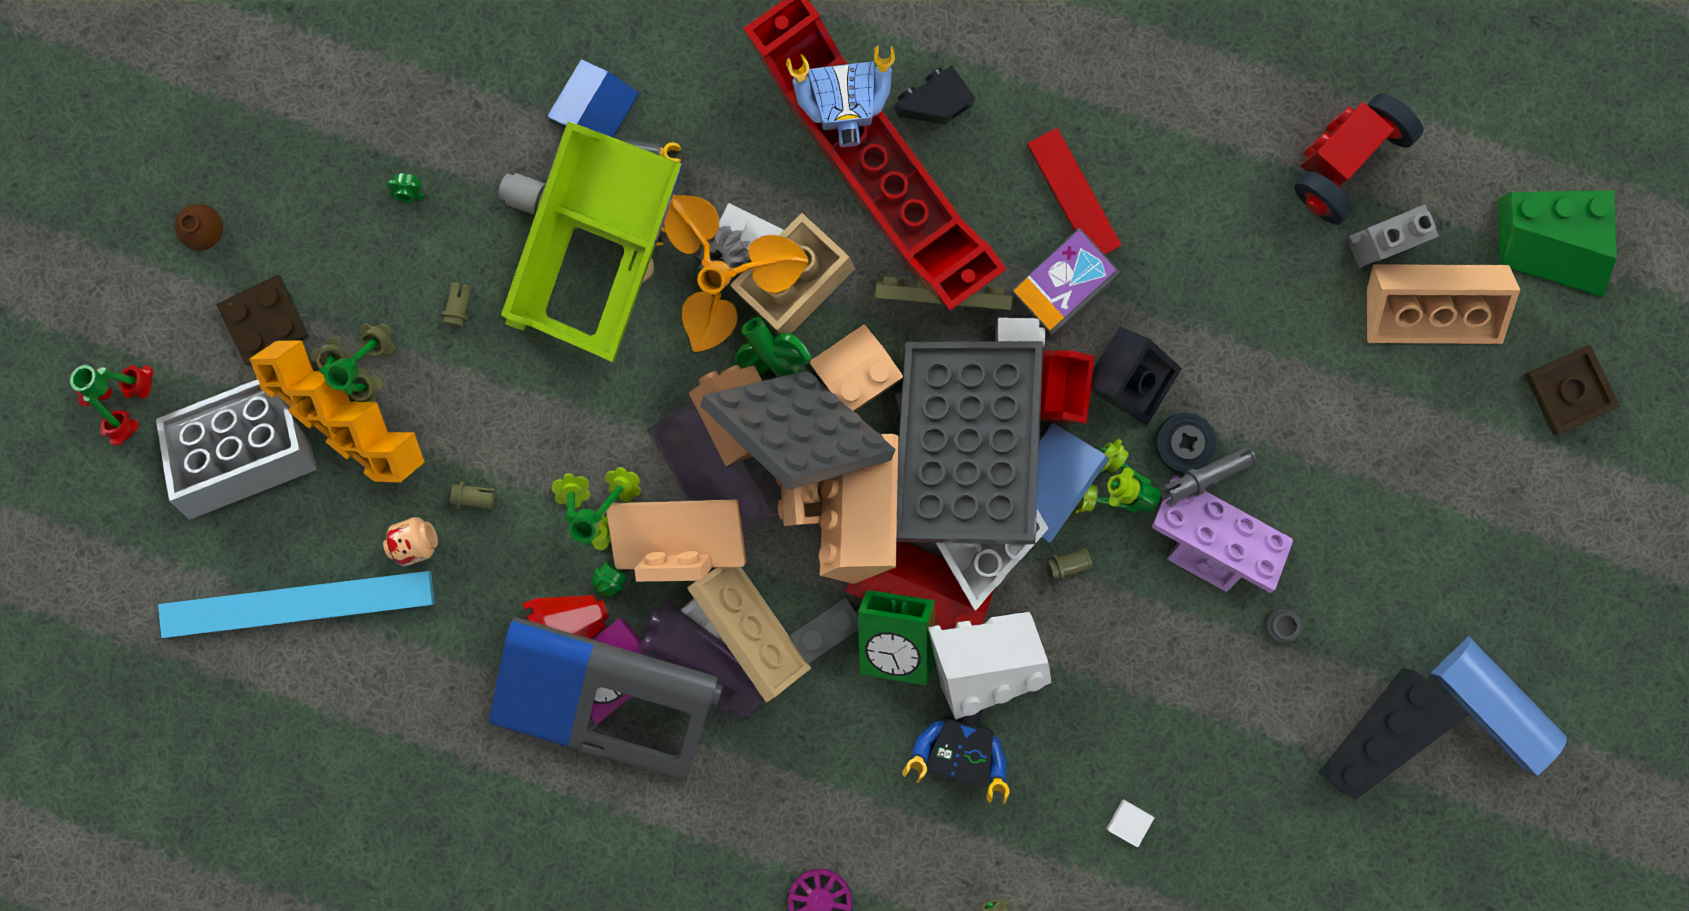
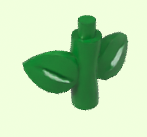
[733,317,812,377]

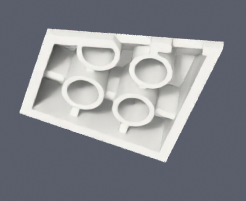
[935,509,1049,611]
[928,612,1051,719]

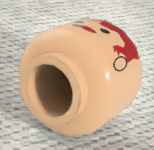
[383,517,438,566]

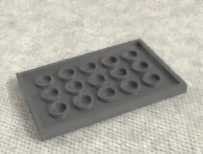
[896,341,1044,544]

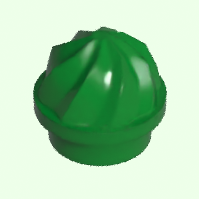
[591,562,627,597]

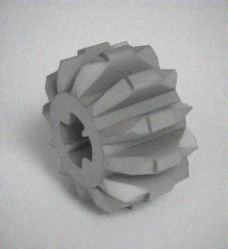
[694,225,751,283]

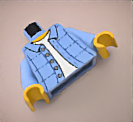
[786,45,895,147]

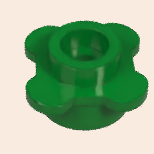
[386,173,424,203]

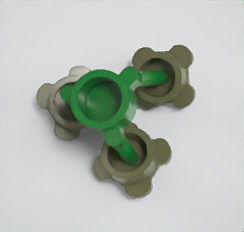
[310,323,395,402]

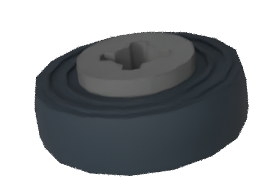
[1154,412,1217,473]

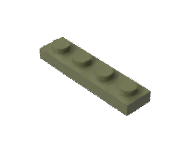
[875,276,1013,310]

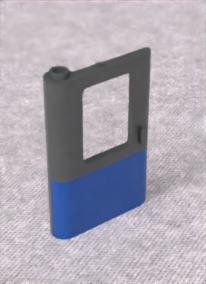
[489,617,723,782]

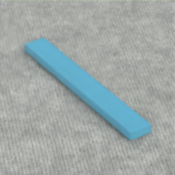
[158,571,435,638]

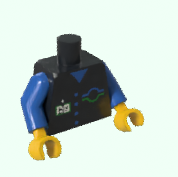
[902,709,1009,804]

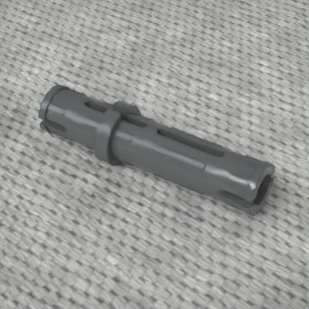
[1160,446,1257,506]

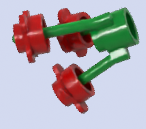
[70,365,153,446]

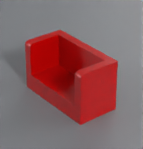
[1041,350,1094,424]

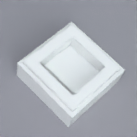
[1106,799,1154,847]

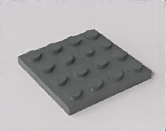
[700,371,896,490]

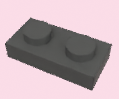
[789,597,859,664]

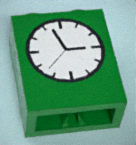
[858,590,935,686]

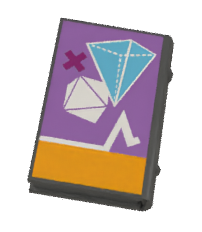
[1011,227,1122,337]

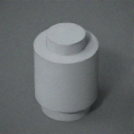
[498,173,546,215]

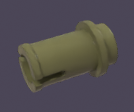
[441,282,472,327]
[450,482,495,510]
[1047,548,1092,581]

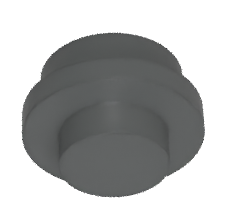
[1267,608,1302,643]

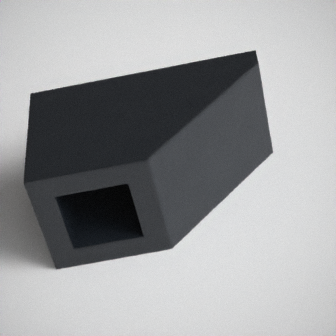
[895,65,975,125]

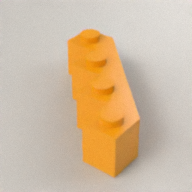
[250,341,425,483]

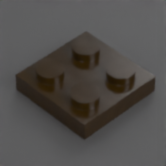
[216,275,309,366]
[1524,345,1620,435]

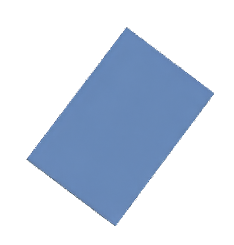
[1037,423,1109,543]

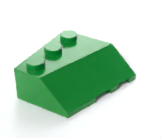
[1497,190,1617,297]

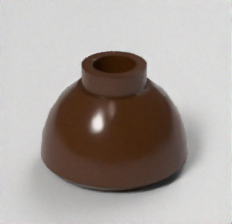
[174,204,223,251]

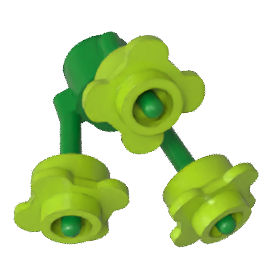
[1074,439,1161,514]

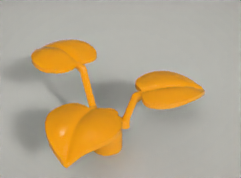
[664,195,809,352]

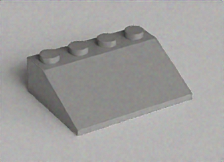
[156,380,317,520]

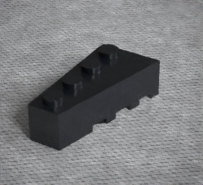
[1318,668,1469,800]

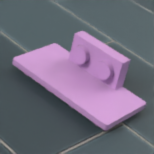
[1152,475,1293,593]

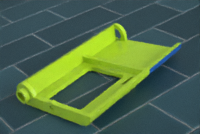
[501,121,684,362]

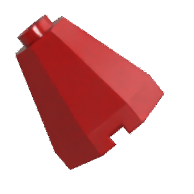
[522,595,609,639]

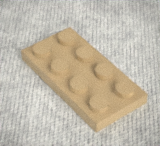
[687,567,811,703]

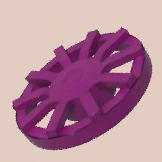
[788,868,852,911]

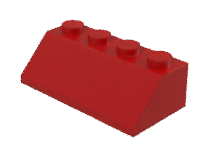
[845,542,994,630]

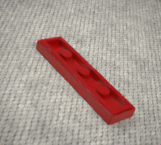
[1027,128,1122,255]

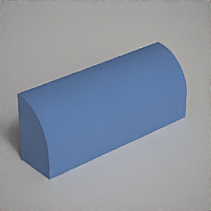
[1430,636,1567,776]

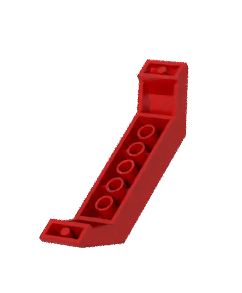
[743,0,1007,311]

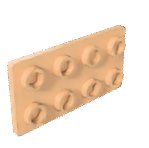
[607,500,747,582]

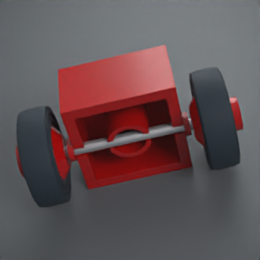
[1294,93,1424,225]

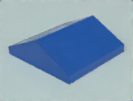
[547,59,639,137]

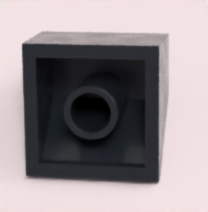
[1091,327,1182,425]

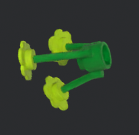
[552,467,641,550]

